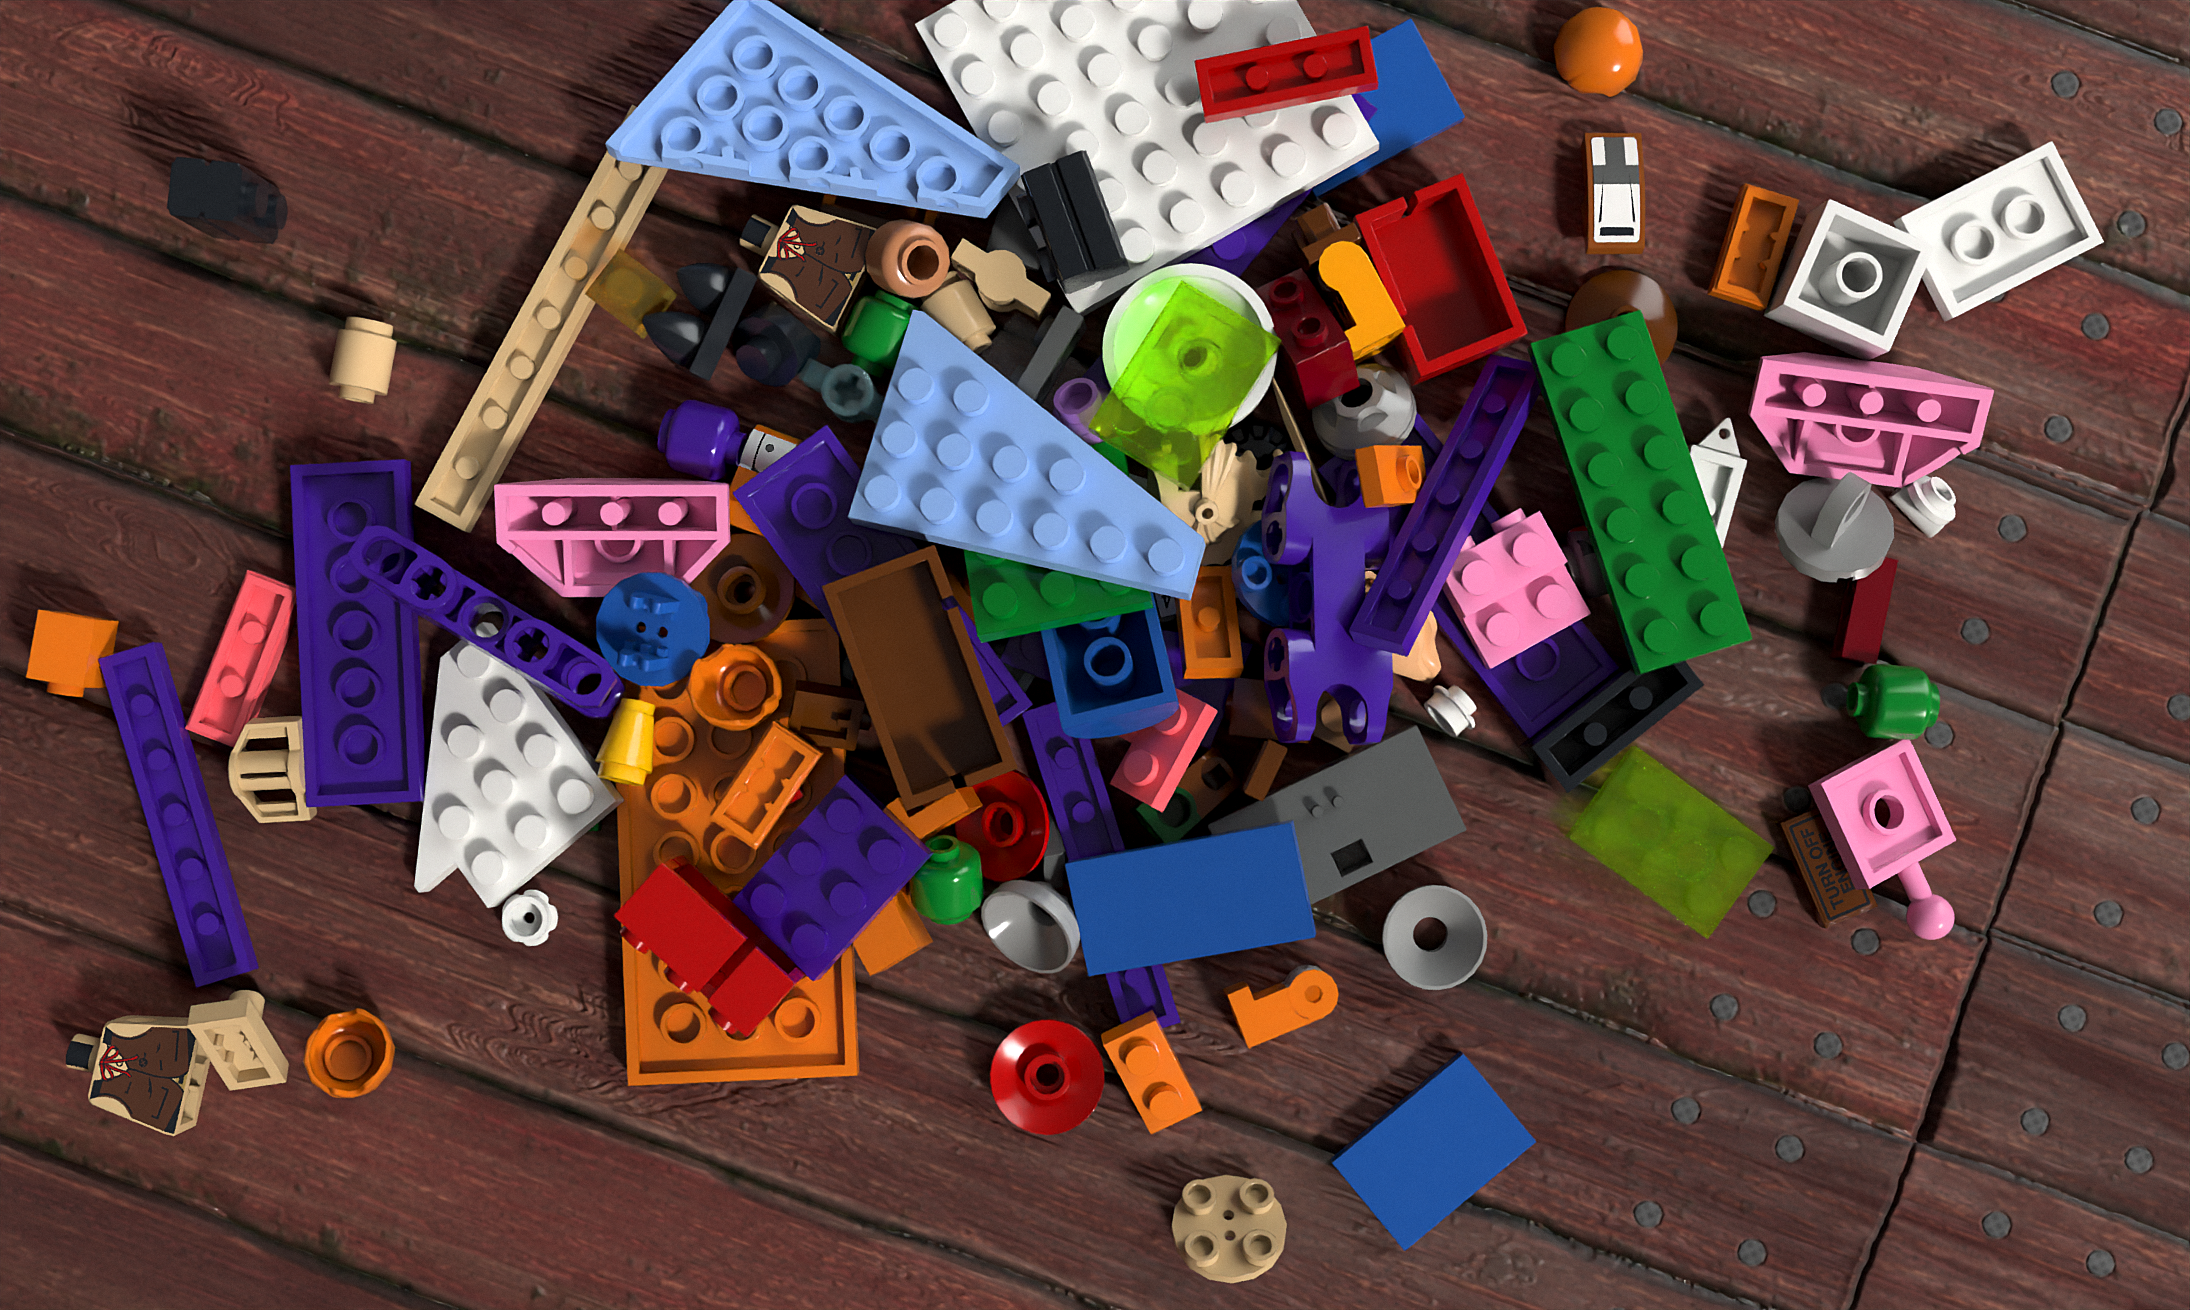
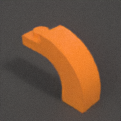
[853,786,983,976]

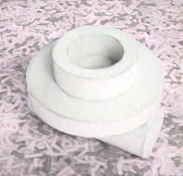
[1889,475,1956,538]

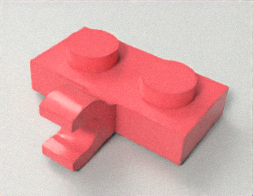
[1110,688,1218,813]

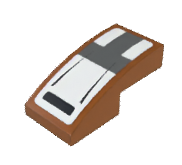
[1580,133,1645,254]

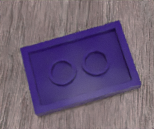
[732,774,933,981]

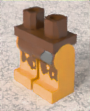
[1291,203,1405,365]

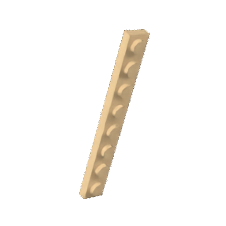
[414,105,668,533]

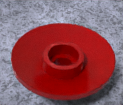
[955,770,1050,882]
[990,1019,1104,1135]

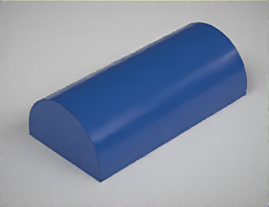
[1041,592,1179,739]

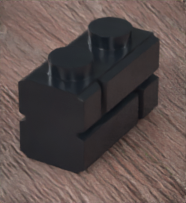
[1016,150,1130,294]
[167,157,288,244]

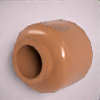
[865,219,950,298]

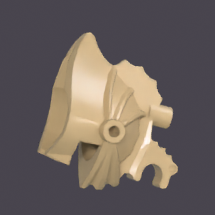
[1146,436,1283,566]

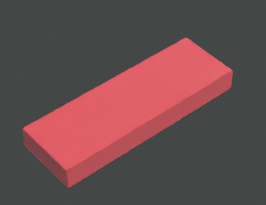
[185,570,297,748]

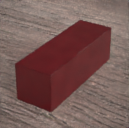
[1830,557,1898,665]

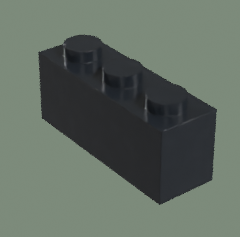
[1519,659,1704,793]

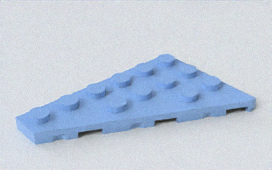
[605,0,1020,219]
[848,310,1206,601]

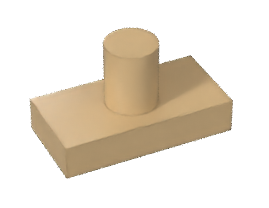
[187,990,289,1091]

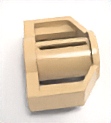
[950,238,1052,321]
[228,716,317,823]

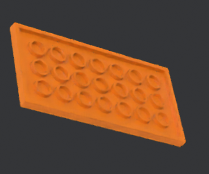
[612,618,859,1086]

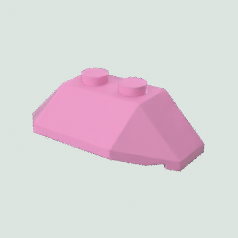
[1748,352,1994,488]
[494,478,731,597]

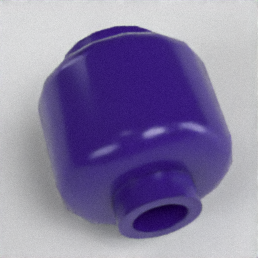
[658,400,748,481]

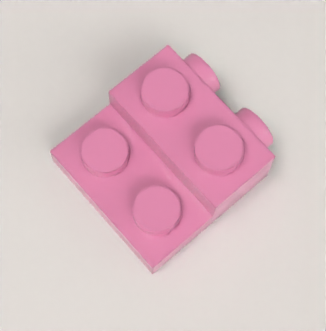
[1442,508,1591,669]

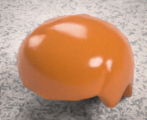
[1554,7,1643,97]
[686,643,783,731]
[303,1008,395,1098]

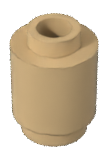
[920,271,996,355]
[329,317,397,404]

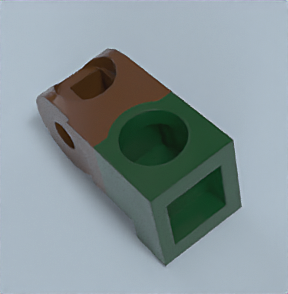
[1129,745,1243,844]

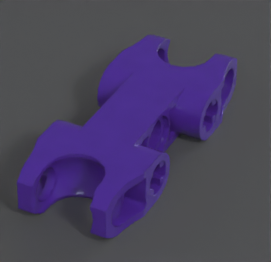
[1261,451,1393,745]
[347,525,627,719]

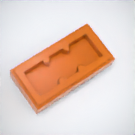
[1707,183,1799,311]
[1354,445,1427,508]
[708,720,824,850]

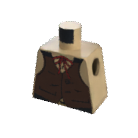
[740,205,876,338]
[66,1015,210,1136]

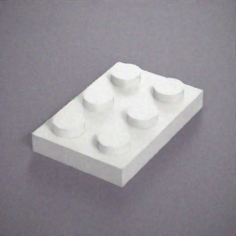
[1893,141,2104,322]

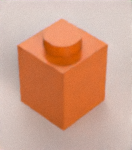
[26,610,119,697]

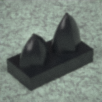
[642,263,758,381]

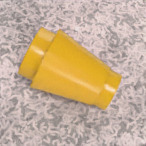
[595,698,655,786]

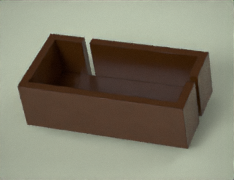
[822,545,1018,811]

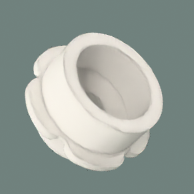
[1424,685,1477,737]
[502,889,558,946]

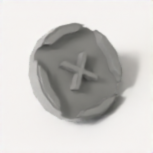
[1775,471,1894,582]

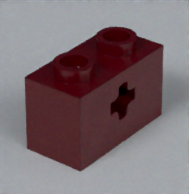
[1254,268,1360,410]

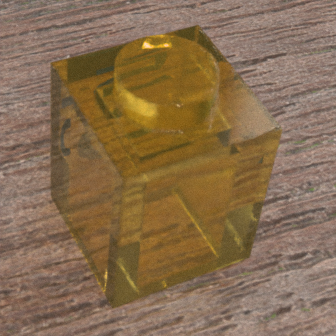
[585,248,677,339]

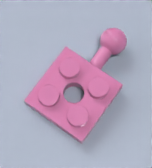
[1808,739,1956,940]

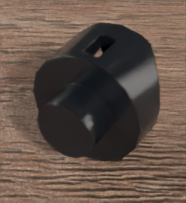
[732,300,821,387]

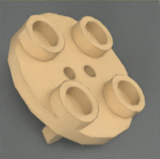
[1171,1175,1287,1283]

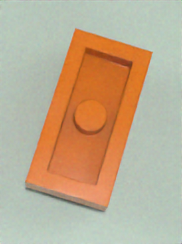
[1175,566,1244,679]
[1101,1010,1202,1134]

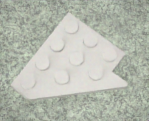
[414,622,624,908]

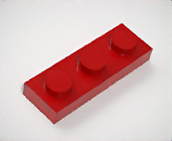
[1194,26,1379,124]

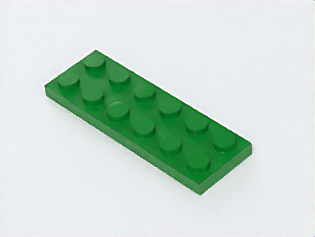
[1527,310,1753,676]

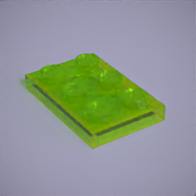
[1088,280,1282,492]
[1565,746,1775,939]

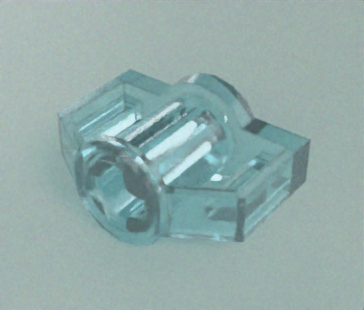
[798,358,885,424]

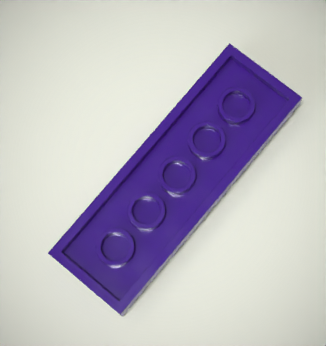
[1316,412,1619,738]
[733,425,1033,727]
[290,459,426,808]

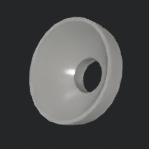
[1312,363,1417,461]
[981,880,1080,973]
[1382,885,1487,990]

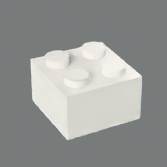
[1763,199,1935,361]

